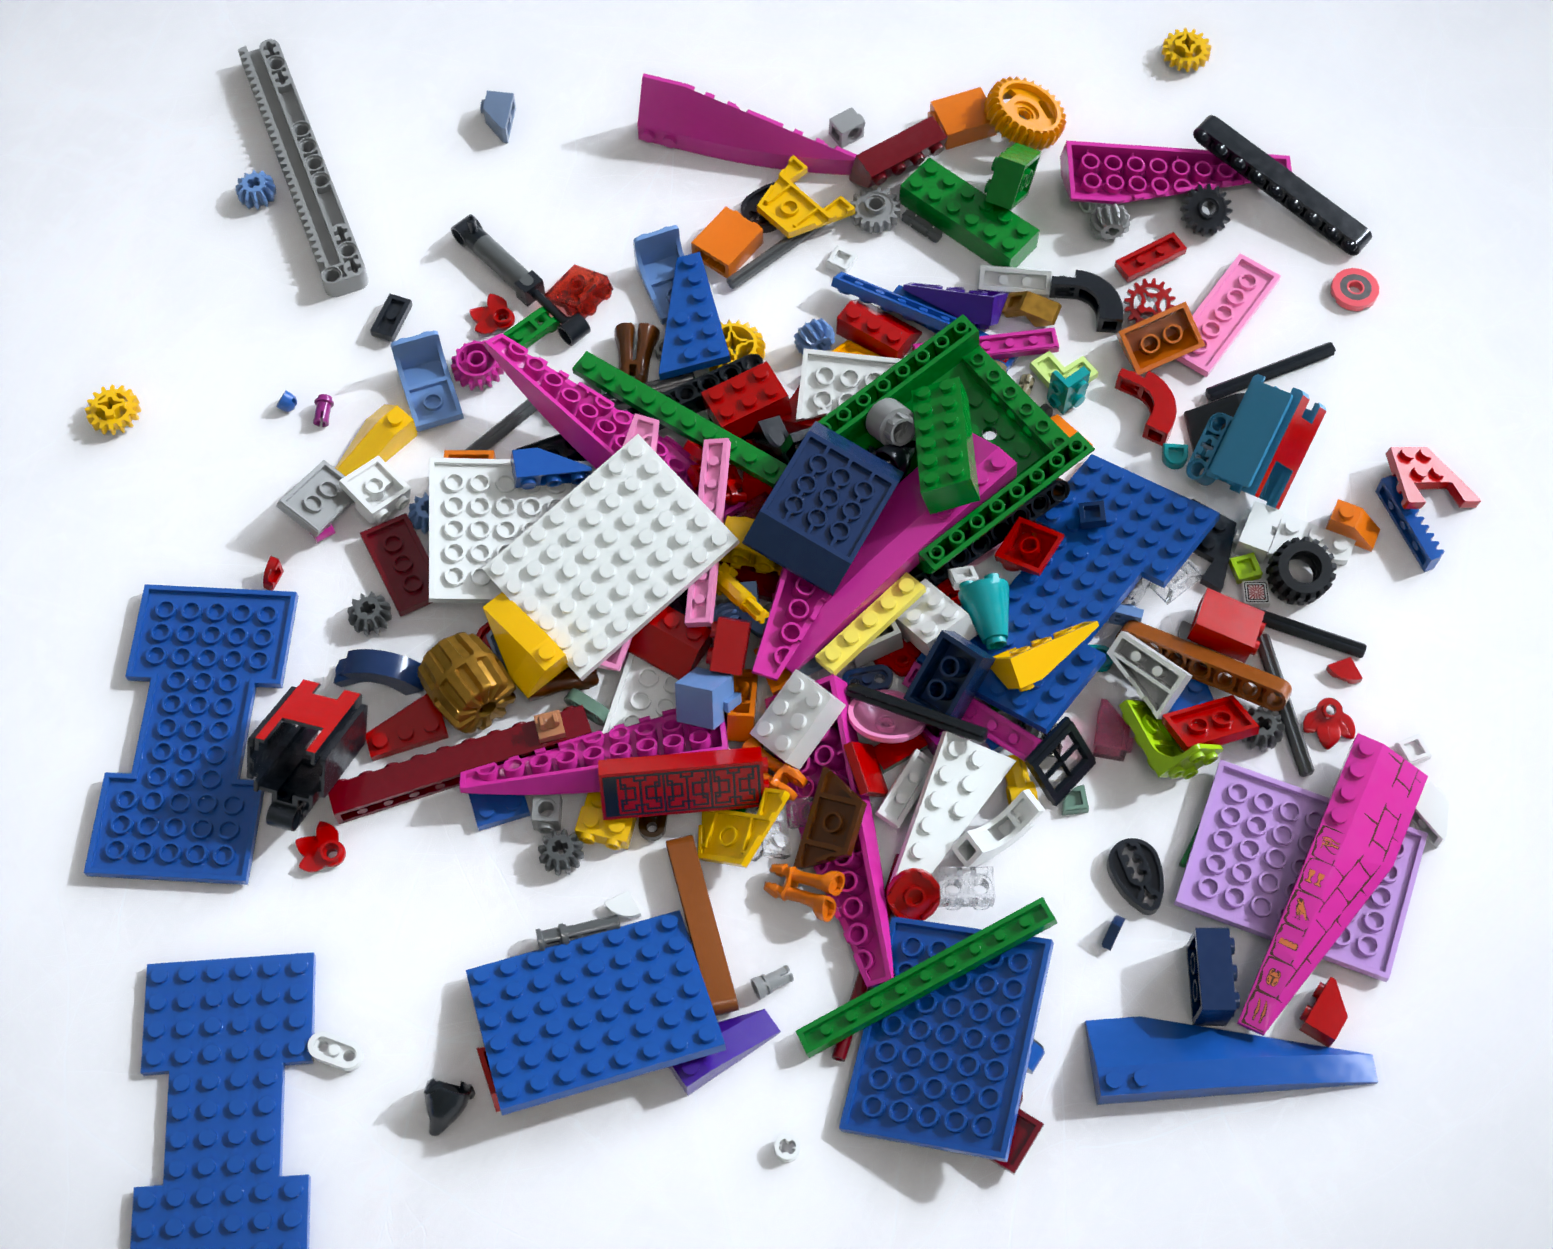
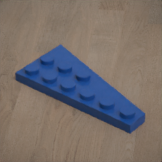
[659,252,731,380]

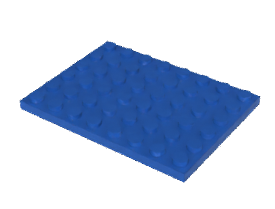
[466,910,726,1116]
[839,916,1054,1162]

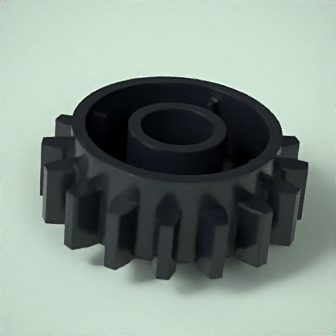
[1180,184,1233,237]

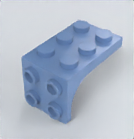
[633,225,684,325]
[390,330,464,432]

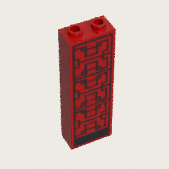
[598,747,769,820]

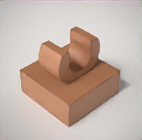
[534,710,566,744]

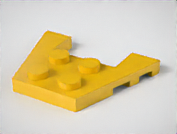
[757,155,855,239]
[698,788,790,868]

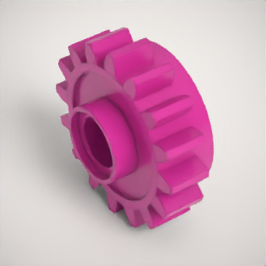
[451,340,504,391]

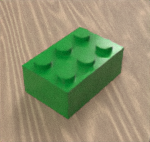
[984,143,1042,210]

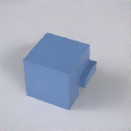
[675,667,742,730]

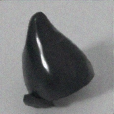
[867,440,916,484]
[424,1078,476,1136]

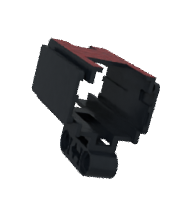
[246,679,368,831]

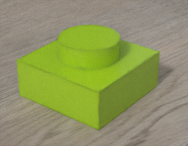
[1228,552,1263,585]

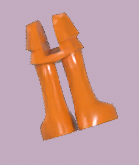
[742,737,808,801]
[763,864,845,922]

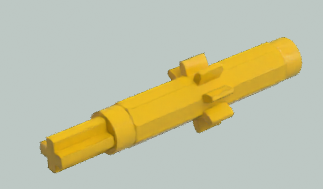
[716,562,769,624]

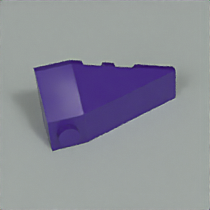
[903,282,1008,329]
[668,1009,781,1096]

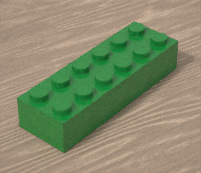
[899,157,1040,267]
[911,376,980,514]

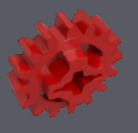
[1123,278,1176,324]

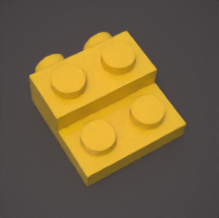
[575,792,637,850]

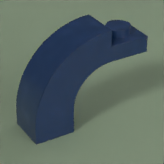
[333,649,424,695]

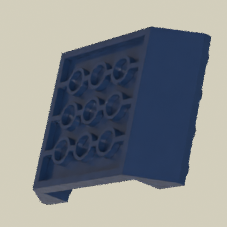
[742,421,904,596]

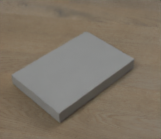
[276,460,354,537]

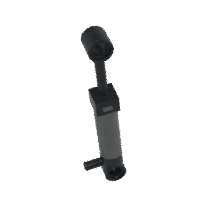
[451,214,591,346]

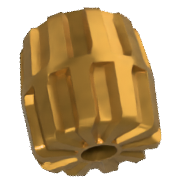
[417,632,516,734]

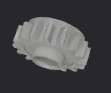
[850,186,901,234]

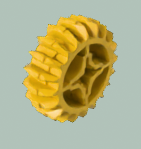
[709,319,766,372]

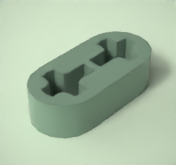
[564,688,610,726]

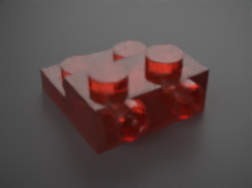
[544,264,613,319]

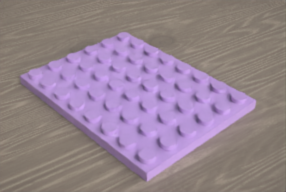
[1174,760,1428,982]

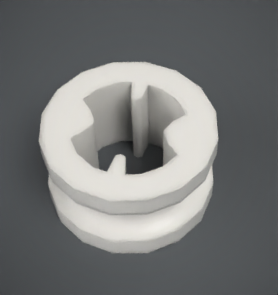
[774,1134,800,1163]

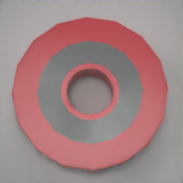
[1330,268,1379,311]

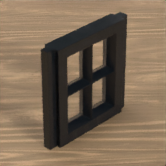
[1024,716,1096,806]

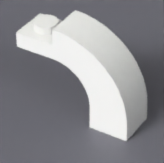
[951,789,1045,869]

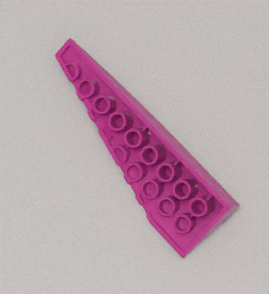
[751,567,830,681]

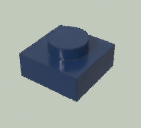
[1078,500,1106,529]

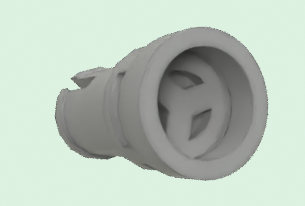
[750,965,794,999]

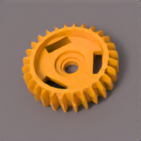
[984,76,1067,150]

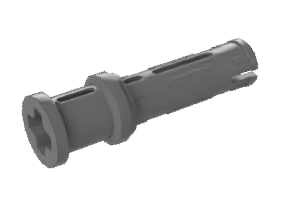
[535,914,620,952]

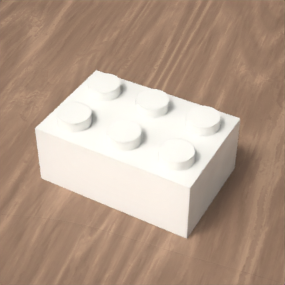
[895,578,978,656]
[749,669,846,770]

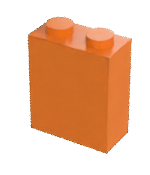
[927,87,997,150]
[691,206,763,278]

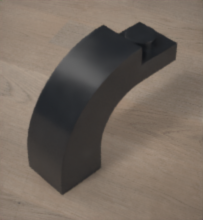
[1049,270,1123,333]
[751,415,811,465]

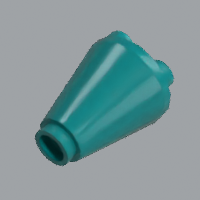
[958,573,1009,650]

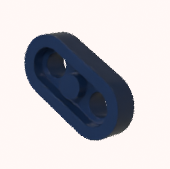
[842,664,893,690]

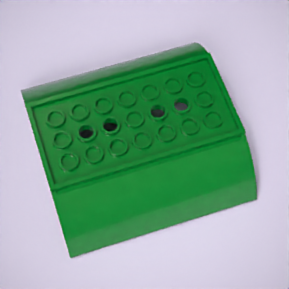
[811,314,1095,574]

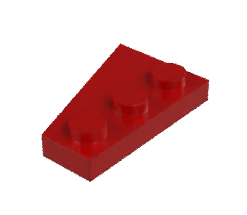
[366,694,449,761]

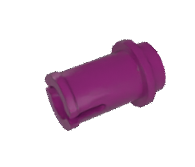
[313,394,334,427]

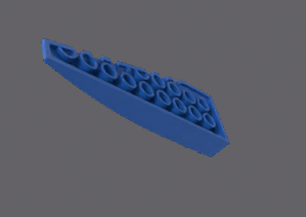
[1085,1016,1378,1105]

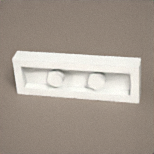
[978,265,1052,295]
[874,749,933,829]

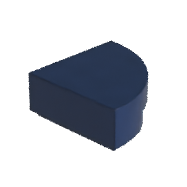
[1102,915,1125,951]

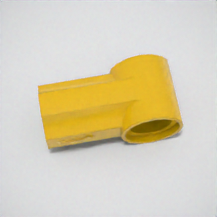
[1005,755,1038,805]

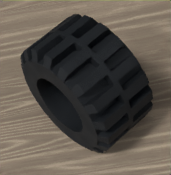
[1266,536,1337,606]

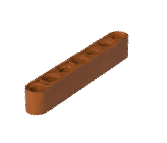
[1115,620,1292,711]
[666,834,739,1016]

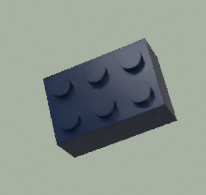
[903,630,996,719]
[1186,928,1240,1026]

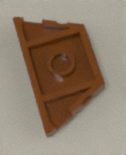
[793,767,867,870]

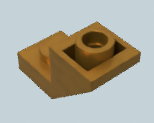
[1002,291,1062,327]

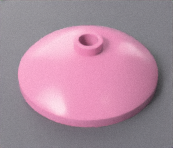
[848,689,926,744]

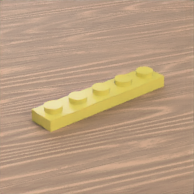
[815,572,926,676]

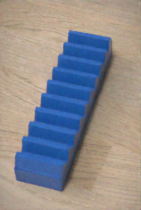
[1375,475,1445,572]

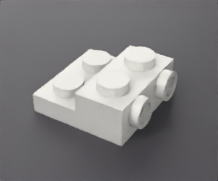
[339,455,411,525]

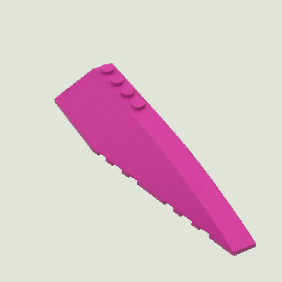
[785,433,1017,674]

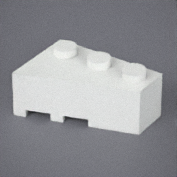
[1107,631,1192,719]

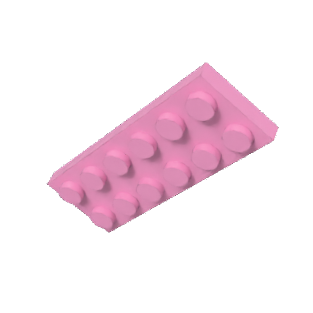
[1175,253,1281,378]

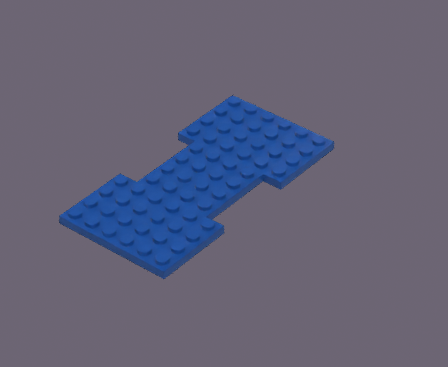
[917,454,1220,735]
[84,584,299,885]
[130,952,316,1249]

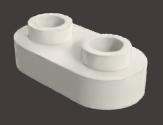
[308,1031,364,1071]

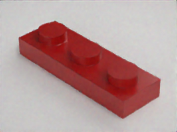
[1114,232,1187,283]

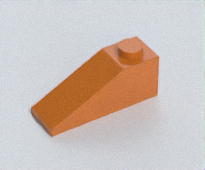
[727,669,758,742]

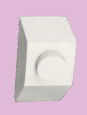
[1411,781,1449,849]

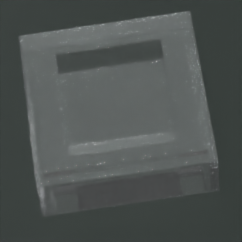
[786,796,813,829]

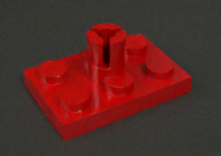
[1162,695,1259,752]

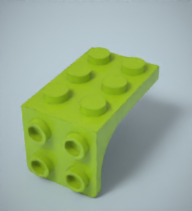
[1118,700,1224,780]

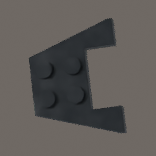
[1191,499,1237,593]

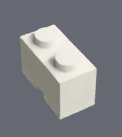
[1233,501,1284,564]

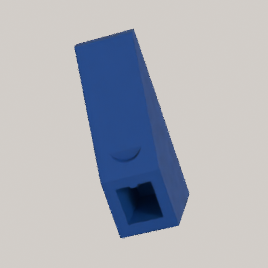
[511,448,592,490]

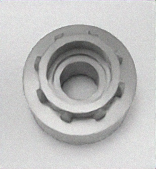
[866,398,915,446]

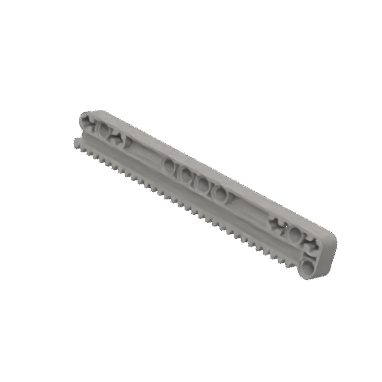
[238,39,369,297]

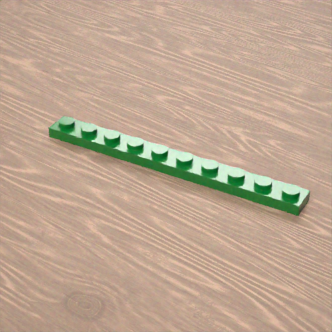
[572,351,787,488]
[795,897,1058,1058]

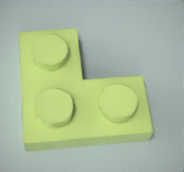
[1029,351,1098,388]

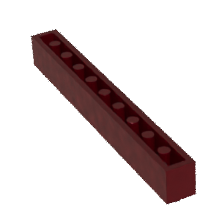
[328,705,592,824]

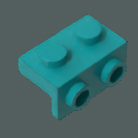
[1047,366,1090,414]

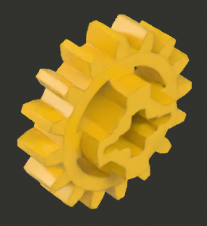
[1162,28,1211,72]
[85,384,141,435]

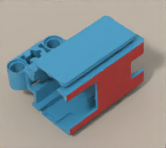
[1186,374,1327,510]

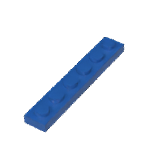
[831,272,957,331]

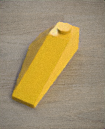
[335,404,418,476]
[990,621,1099,692]

